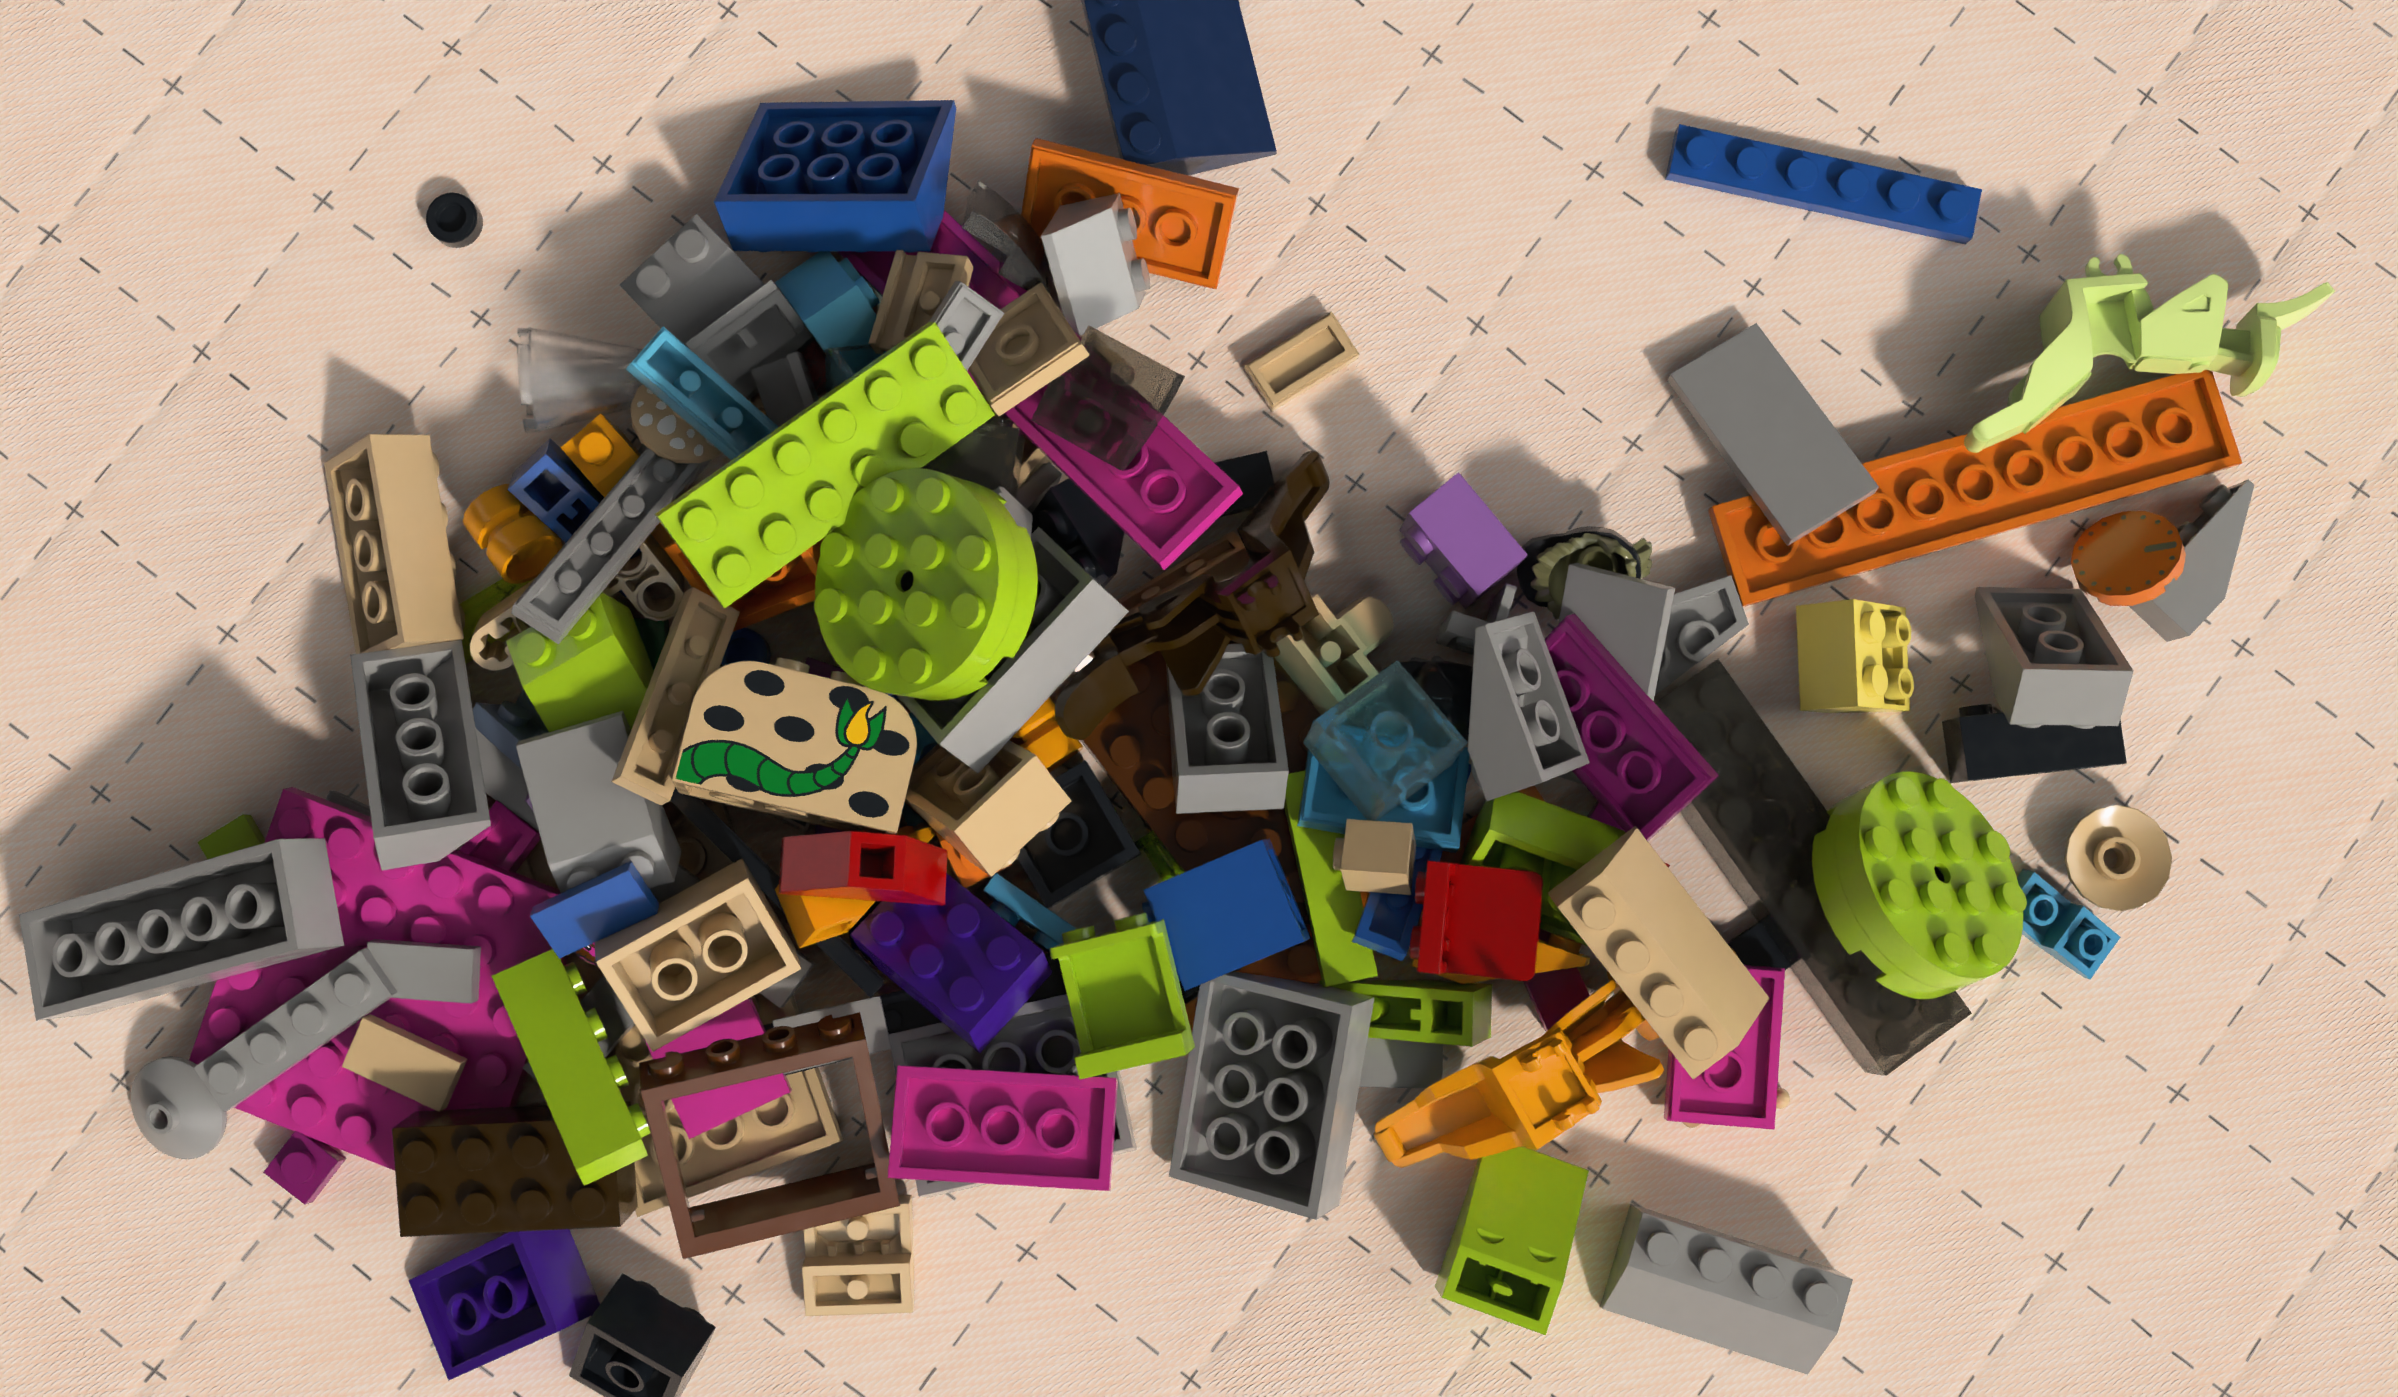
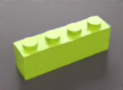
[492,949,651,1186]

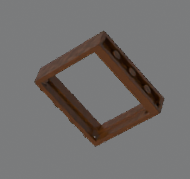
[639,1012,900,1259]

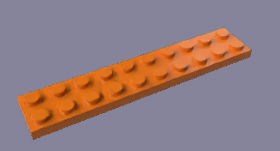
[1708,370,2242,607]

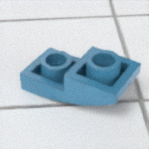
[2017,869,2121,980]

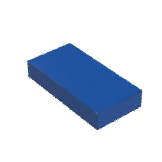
[530,861,660,959]

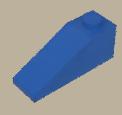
[508,438,641,598]

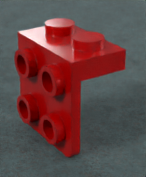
[1410,861,1544,981]

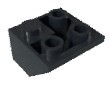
[1031,478,1124,588]

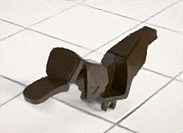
[1055,451,1330,740]

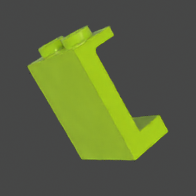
[1049,913,1195,1080]

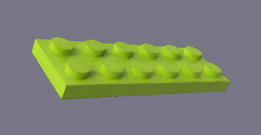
[655,322,995,608]

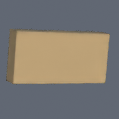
[1244,311,1360,412]
[342,1014,468,1112]

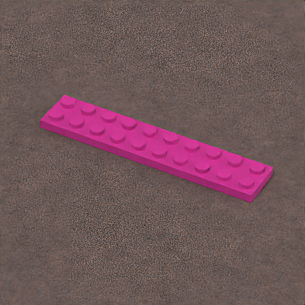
[836,210,1243,570]

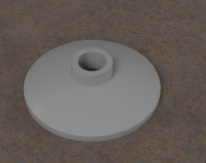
[131,1056,227,1159]

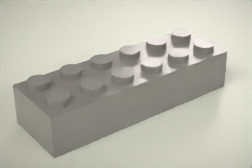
[19,838,344,1021]

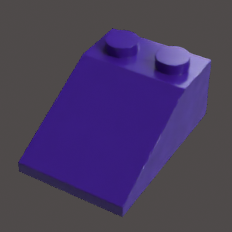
[408,1229,600,1381]

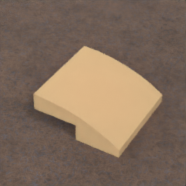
[802,1195,914,1316]

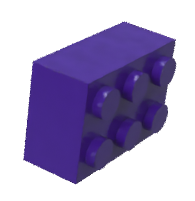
[850,873,1052,1053]

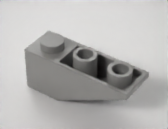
[2129,479,2254,642]

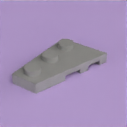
[1655,575,1749,695]

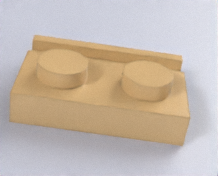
[869,250,974,354]

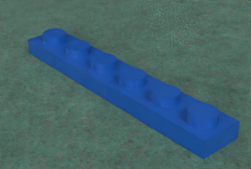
[1665,124,1982,244]

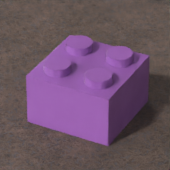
[1399,472,1528,610]

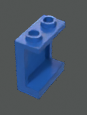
[1142,839,1311,991]

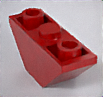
[779,831,947,906]

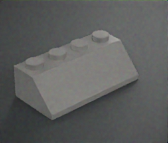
[897,527,1129,773]
[350,640,491,871]
[1600,1204,1853,1375]

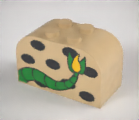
[672,658,917,835]

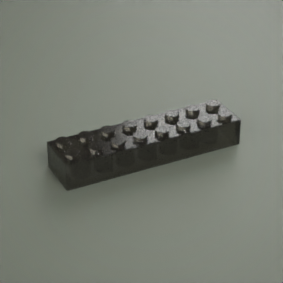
[1654,659,1972,1076]

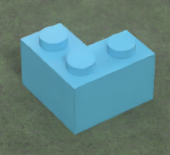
[775,251,887,381]

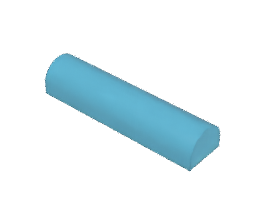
[625,326,778,460]

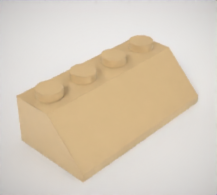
[324,434,465,654]
[1548,826,1769,1079]

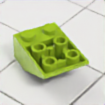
[1435,1147,1589,1335]

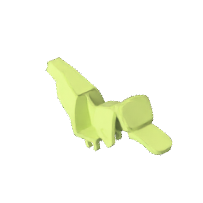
[1964,254,2335,453]

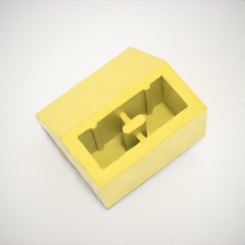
[1796,599,1914,713]

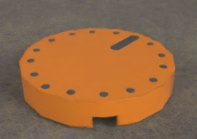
[2071,511,2186,606]

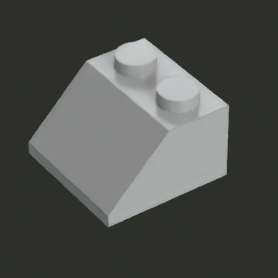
[1041,193,1150,336]

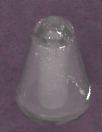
[517,327,643,433]

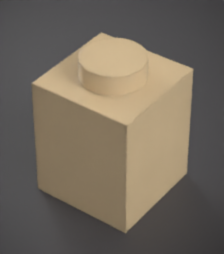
[1333,819,1416,895]

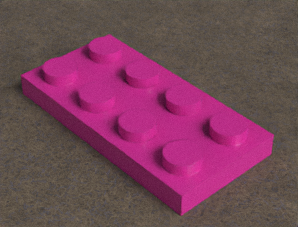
[887,1065,1118,1191]

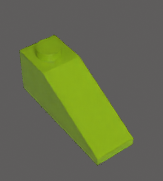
[1320,979,1492,1047]

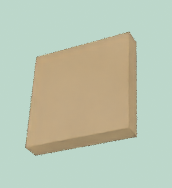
[969,282,1090,417]

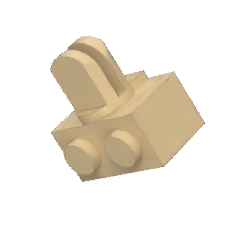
[1275,594,1394,721]

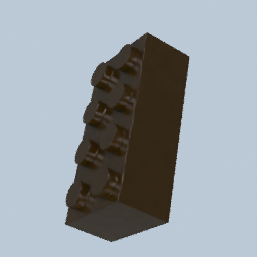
[392,1101,638,1237]

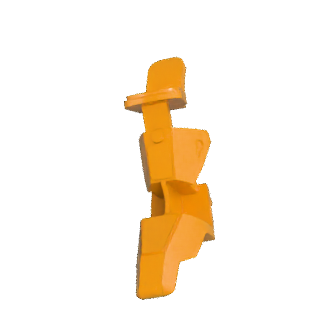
[1373,946,1738,1168]

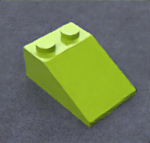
[506,592,654,732]

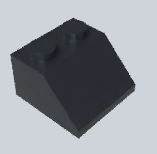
[569,1273,716,1397]

